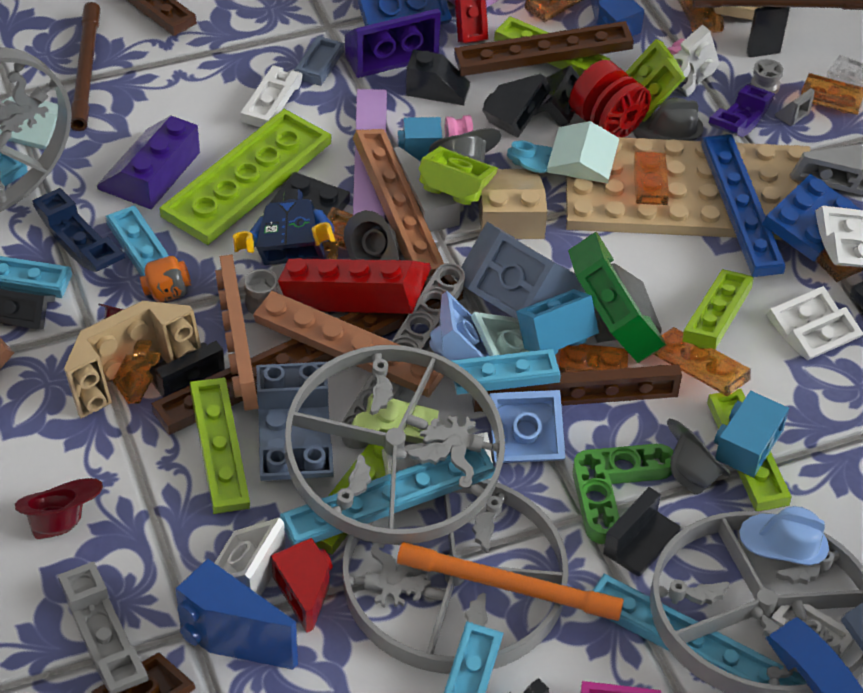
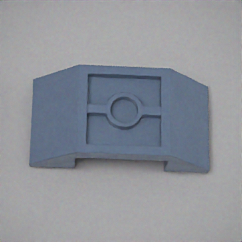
[455,222,586,320]
[256,362,334,481]

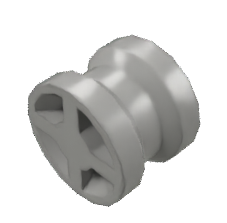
[751,59,783,94]

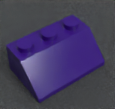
[345,9,441,78]
[97,115,200,210]

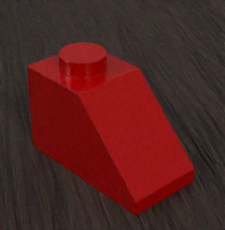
[271,538,333,633]

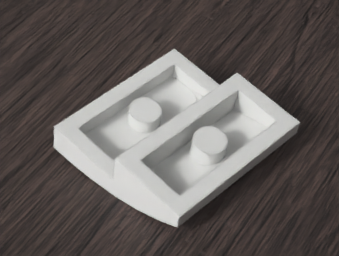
[815,206,863,268]
[766,286,863,360]

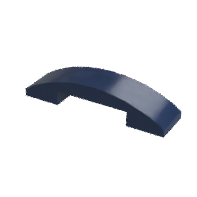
[32,188,125,272]

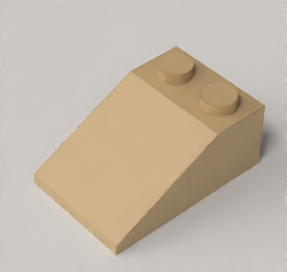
[478,169,548,239]

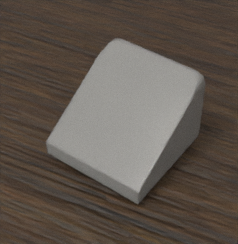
[775,88,815,126]

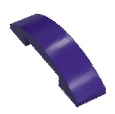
[708,84,775,137]

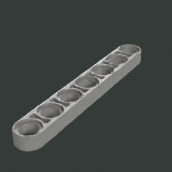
[341,263,465,449]

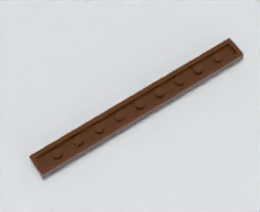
[151,275,464,435]

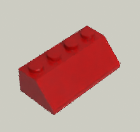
[278,258,431,314]

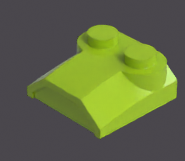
[418,146,498,205]

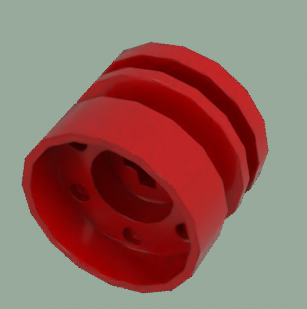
[569,60,651,138]

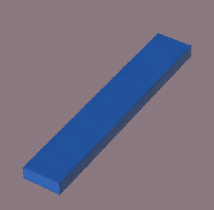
[701,134,786,277]

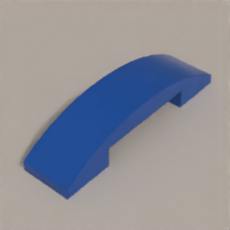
[765,616,863,693]

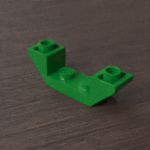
[568,232,667,363]

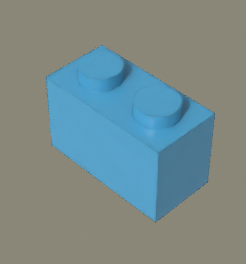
[516,289,599,355]
[714,390,789,478]

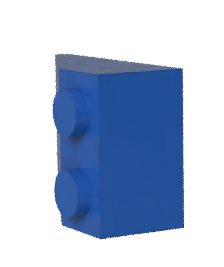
[175,559,298,669]

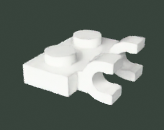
[673,25,720,97]

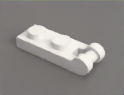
[240,65,302,127]

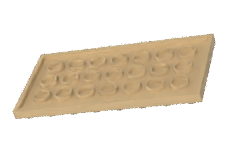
[566,137,811,240]

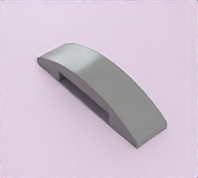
[58,561,149,693]

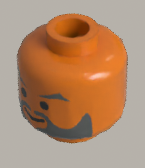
[140,256,192,303]

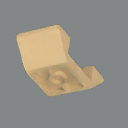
[64,301,201,418]

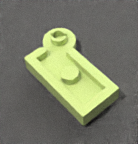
[352,393,439,444]

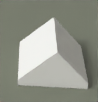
[215,518,286,596]

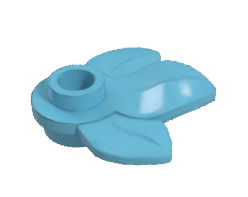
[507,141,553,173]

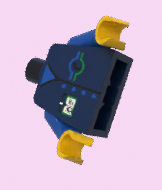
[233,189,335,265]

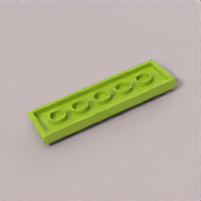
[159,108,331,245]

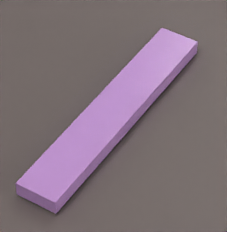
[353,89,387,219]

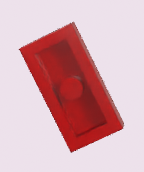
[455,0,489,43]

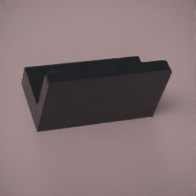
[746,7,790,58]
[534,65,580,127]
[0,286,56,330]
[146,341,225,397]
[603,487,680,576]

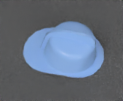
[739,506,829,566]

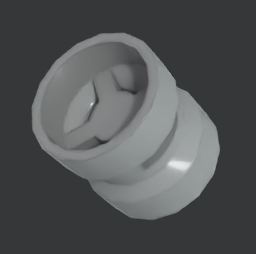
[244,269,278,314]

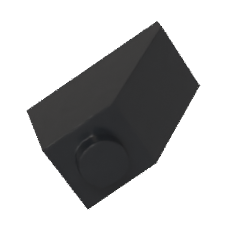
[406,49,470,105]
[482,74,551,138]

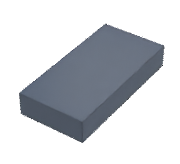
[294,36,344,86]

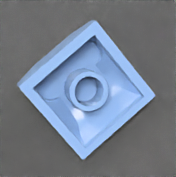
[429,291,489,361]
[489,390,566,463]

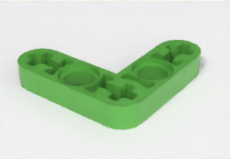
[573,444,674,544]

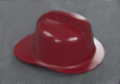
[15,478,103,539]

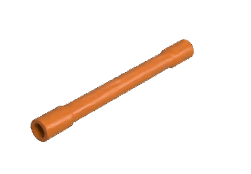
[397,542,624,622]

